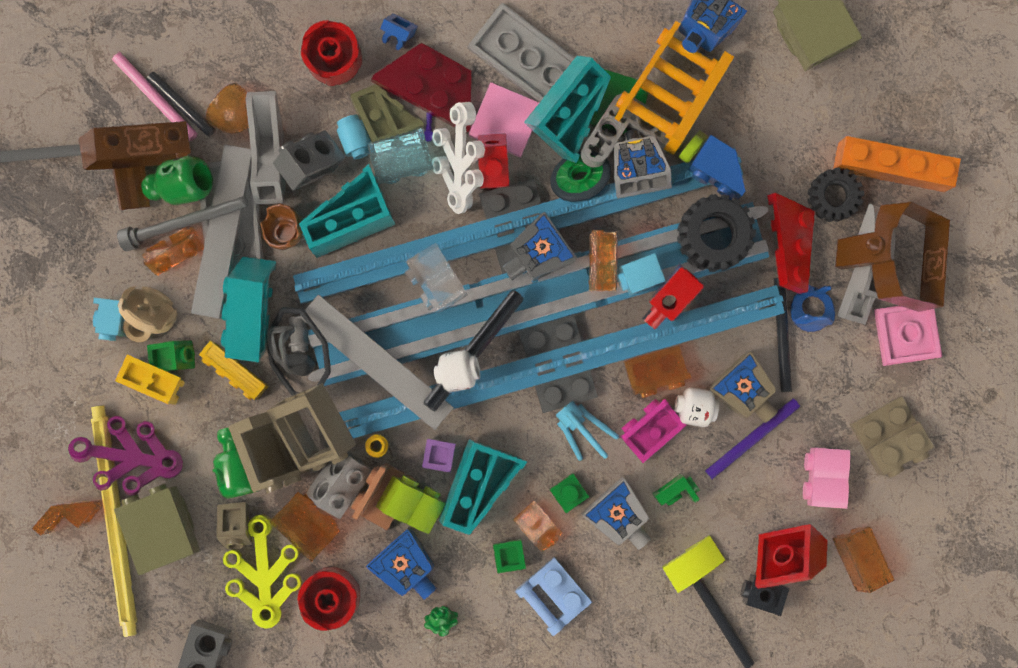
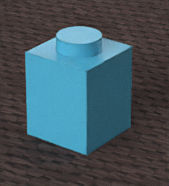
[617,253,665,296]

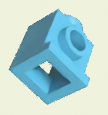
[93,298,126,341]

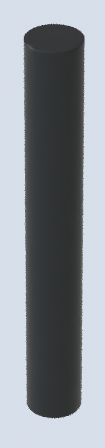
[146,72,216,137]

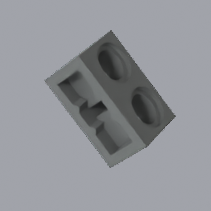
[273,130,346,191]
[178,619,233,668]

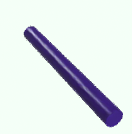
[705,398,800,480]

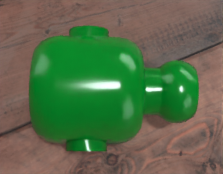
[141,156,213,205]
[212,427,260,498]

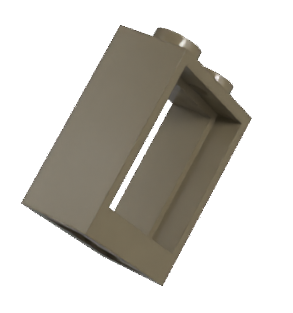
[266,383,356,472]

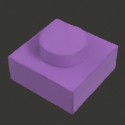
[422,439,456,472]

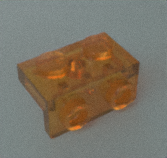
[623,345,691,399]
[270,492,340,562]

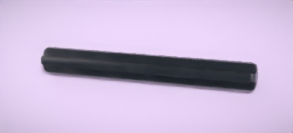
[423,290,524,412]

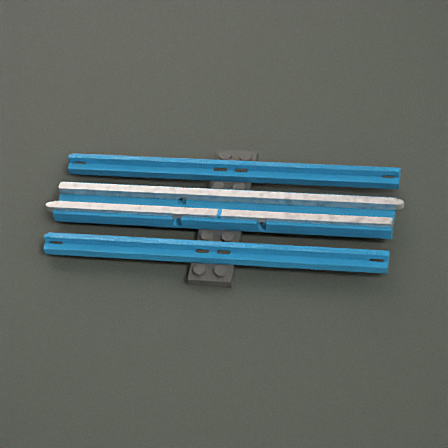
[293,148,785,438]

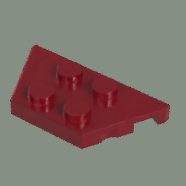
[371,42,472,134]

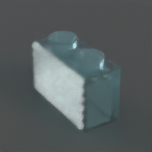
[367,128,434,184]

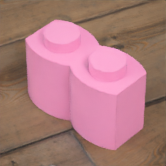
[803,448,850,509]

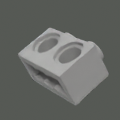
[306,451,372,519]

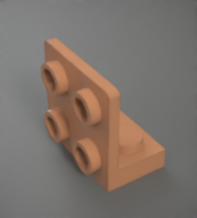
[351,463,416,530]

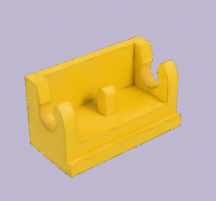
[115,354,185,405]

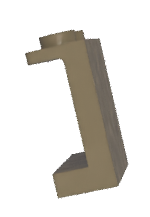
[228,412,310,494]

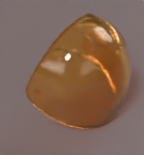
[206,83,249,134]

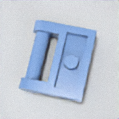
[515,557,592,636]

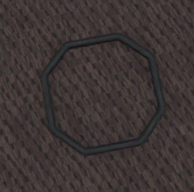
[266,307,331,396]

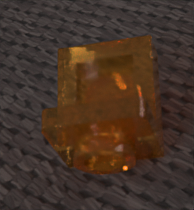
[513,501,563,552]

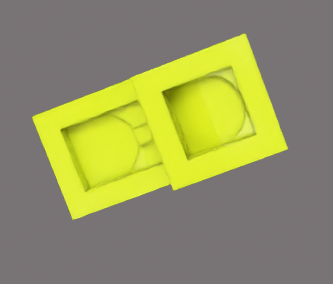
[662,535,725,593]

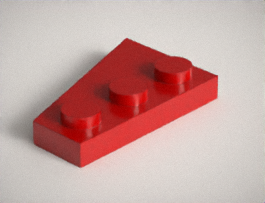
[767,193,815,294]

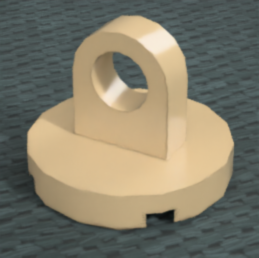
[118,286,177,342]

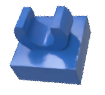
[380,13,418,50]

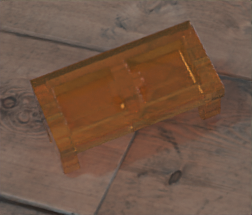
[832,526,895,593]

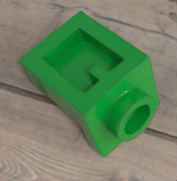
[147,340,195,372]
[652,474,700,506]

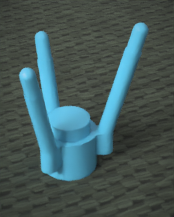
[556,401,619,461]

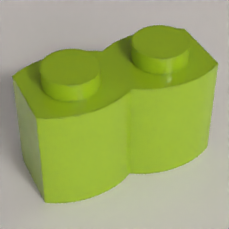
[376,475,446,534]

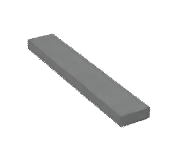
[191,144,252,319]
[300,294,454,430]

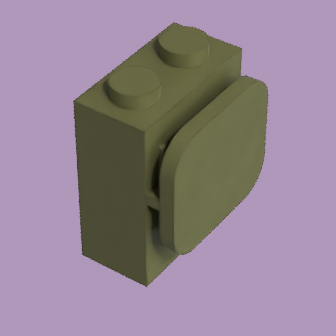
[773,0,862,71]
[114,484,201,576]

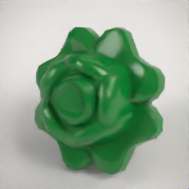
[424,606,458,637]

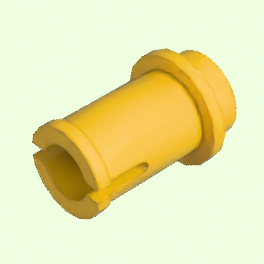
[365,434,389,458]

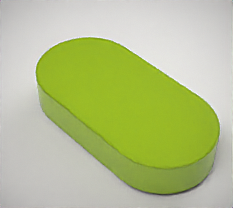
[678,130,708,163]

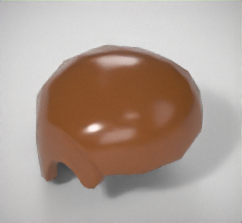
[260,203,303,251]

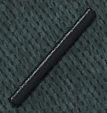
[773,278,792,392]
[692,578,755,668]

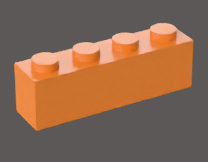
[833,136,961,192]

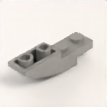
[837,204,895,325]

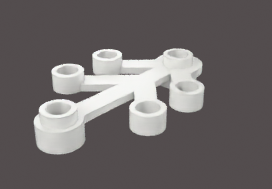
[432,102,485,214]

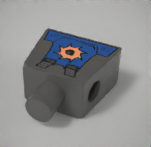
[502,212,577,282]

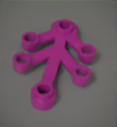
[68,416,183,496]

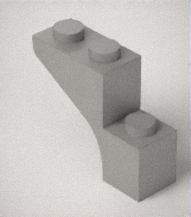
[246,91,286,204]

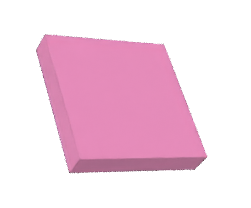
[468,83,539,158]
[874,306,942,366]

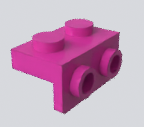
[620,399,687,463]

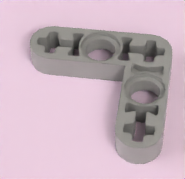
[581,94,686,167]

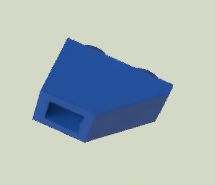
[688,135,746,200]

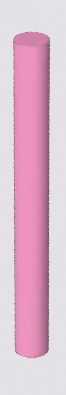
[112,52,198,141]

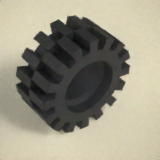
[807,168,864,222]

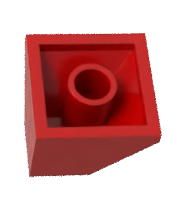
[755,524,828,589]

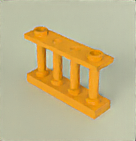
[614,21,734,155]

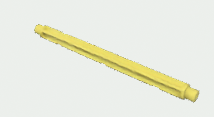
[91,405,138,637]

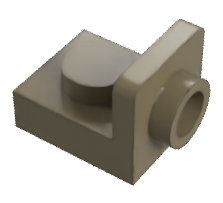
[216,502,252,550]

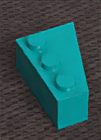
[524,55,611,163]
[299,164,396,258]

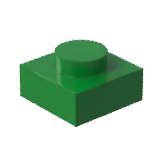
[549,473,589,513]
[493,539,526,574]

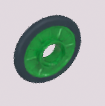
[550,151,611,202]

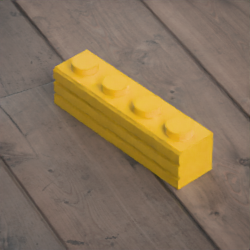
[199,341,269,400]

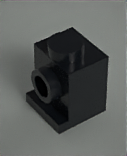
[740,574,790,617]

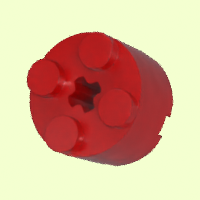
[301,20,362,86]
[297,567,360,631]

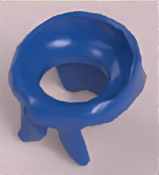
[791,285,835,332]

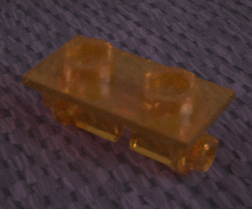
[142,226,204,276]
[588,230,618,291]

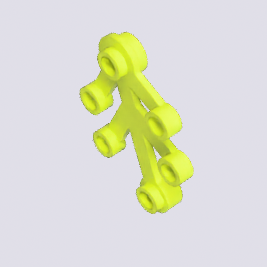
[223,514,302,629]

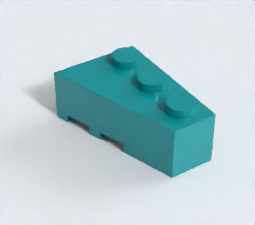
[221,257,276,362]
[439,439,527,535]

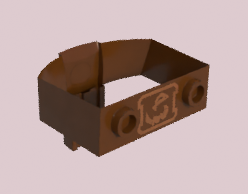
[78,121,191,210]
[835,202,950,312]

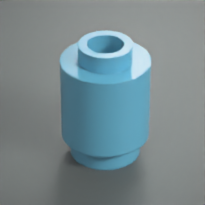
[337,115,373,160]

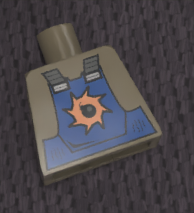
[706,351,778,423]

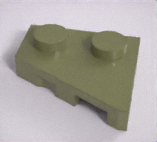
[350,84,424,149]

